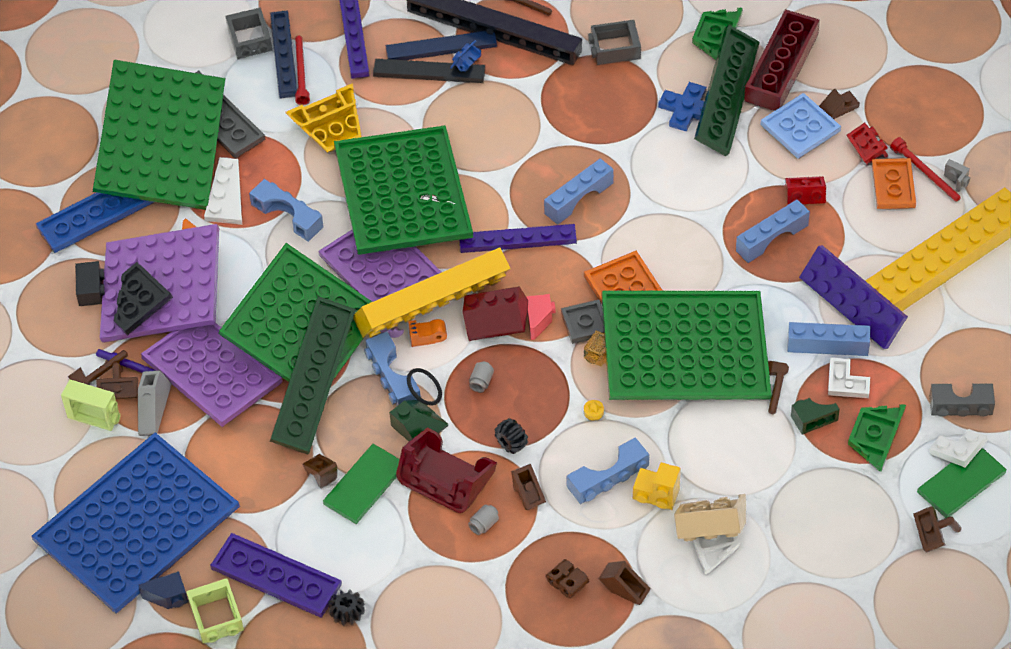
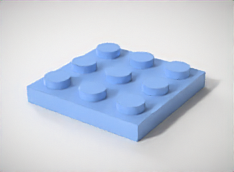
[760,93,841,159]

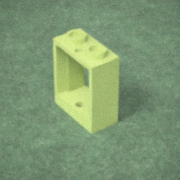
[61,380,121,431]
[186,578,244,644]

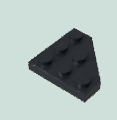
[113,262,173,336]

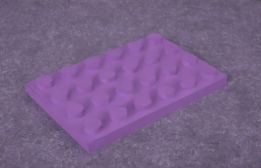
[319,230,441,302]
[141,323,282,427]

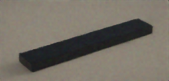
[373,59,485,83]

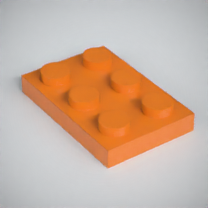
[872,158,916,209]

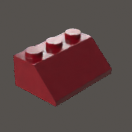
[463,286,528,341]

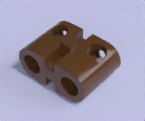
[545,559,589,598]

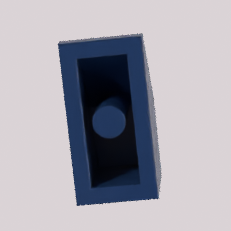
[138,571,189,609]

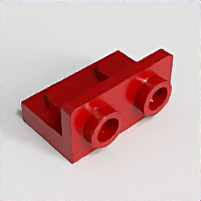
[846,122,889,165]
[785,176,826,205]

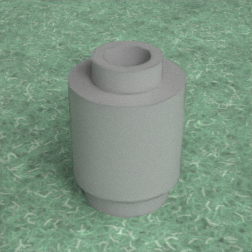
[469,361,494,392]
[468,505,499,535]

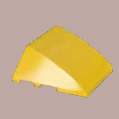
[285,83,361,153]

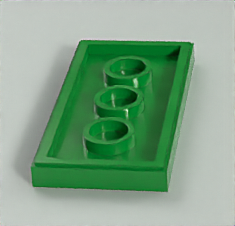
[323,444,399,524]
[917,448,1007,518]

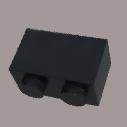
[75,261,105,306]

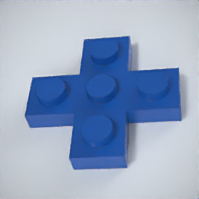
[658,82,707,132]

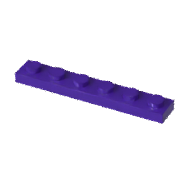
[340,0,370,79]
[460,224,577,253]

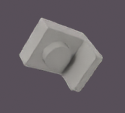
[944,159,971,192]

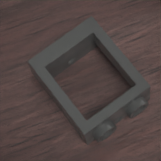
[225,7,273,59]
[588,20,641,65]

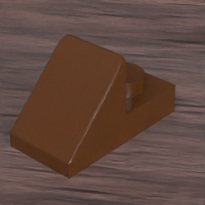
[819,89,860,119]
[303,454,337,488]
[511,464,546,510]

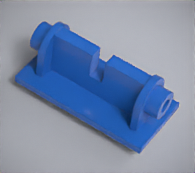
[450,40,481,71]

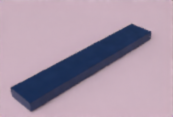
[270,10,297,99]
[385,31,497,60]

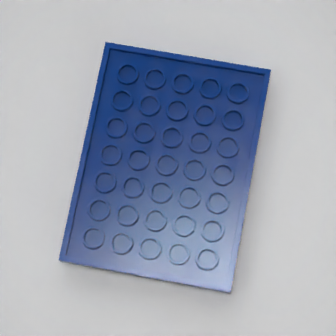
[32,432,240,614]

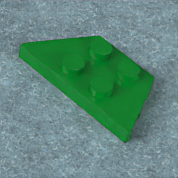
[692,8,743,60]
[848,404,906,472]

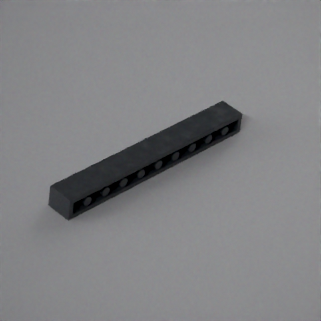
[407,0,582,65]

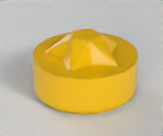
[584,400,604,421]

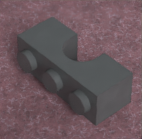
[929,384,995,417]

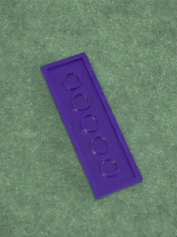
[799,245,908,349]
[210,533,342,618]

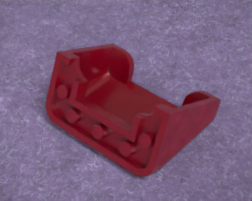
[396,428,497,513]

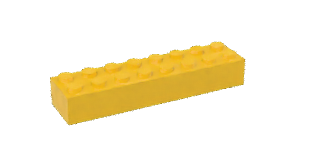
[353,248,511,338]

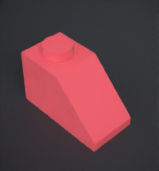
[526,294,556,340]

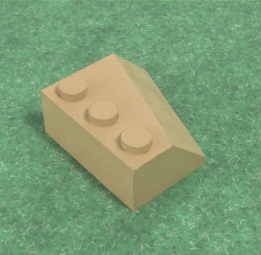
[674,494,746,541]

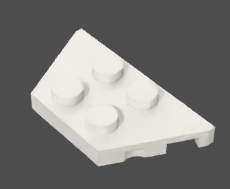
[680,502,740,574]

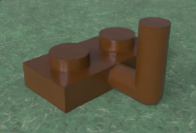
[96,362,138,399]
[913,506,962,552]

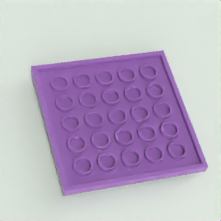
[100,224,219,343]

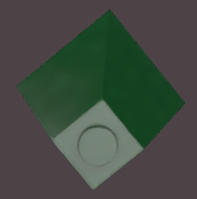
[389,400,448,442]

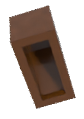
[598,561,651,605]

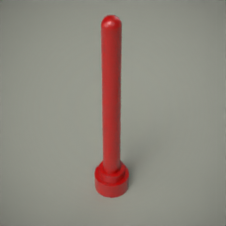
[295,35,310,105]
[890,137,961,201]

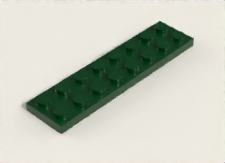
[694,25,760,156]
[270,296,356,454]

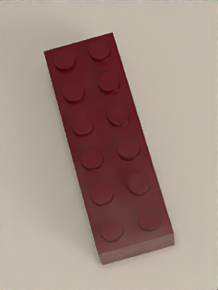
[744,9,820,111]

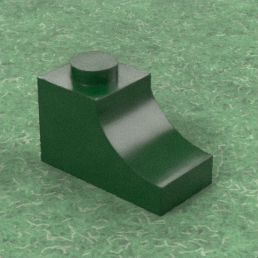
[791,398,840,434]

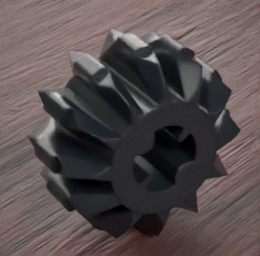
[494,418,528,454]
[329,589,365,626]

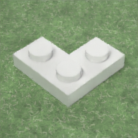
[828,357,870,398]
[929,429,987,467]

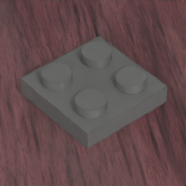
[561,300,604,344]

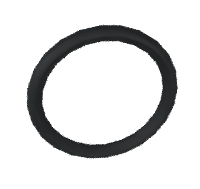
[407,368,442,406]

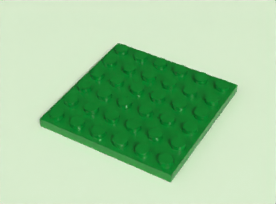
[218,243,372,382]

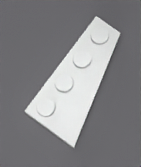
[204,157,243,225]

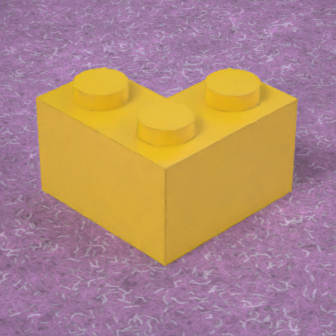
[633,462,681,510]

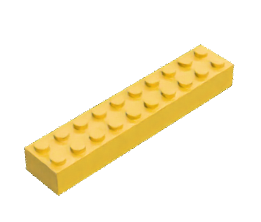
[865,187,1011,311]

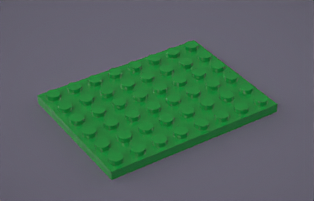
[92,59,225,210]
[334,125,473,255]
[601,291,772,400]

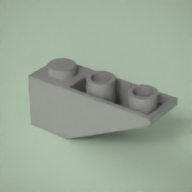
[138,371,171,436]

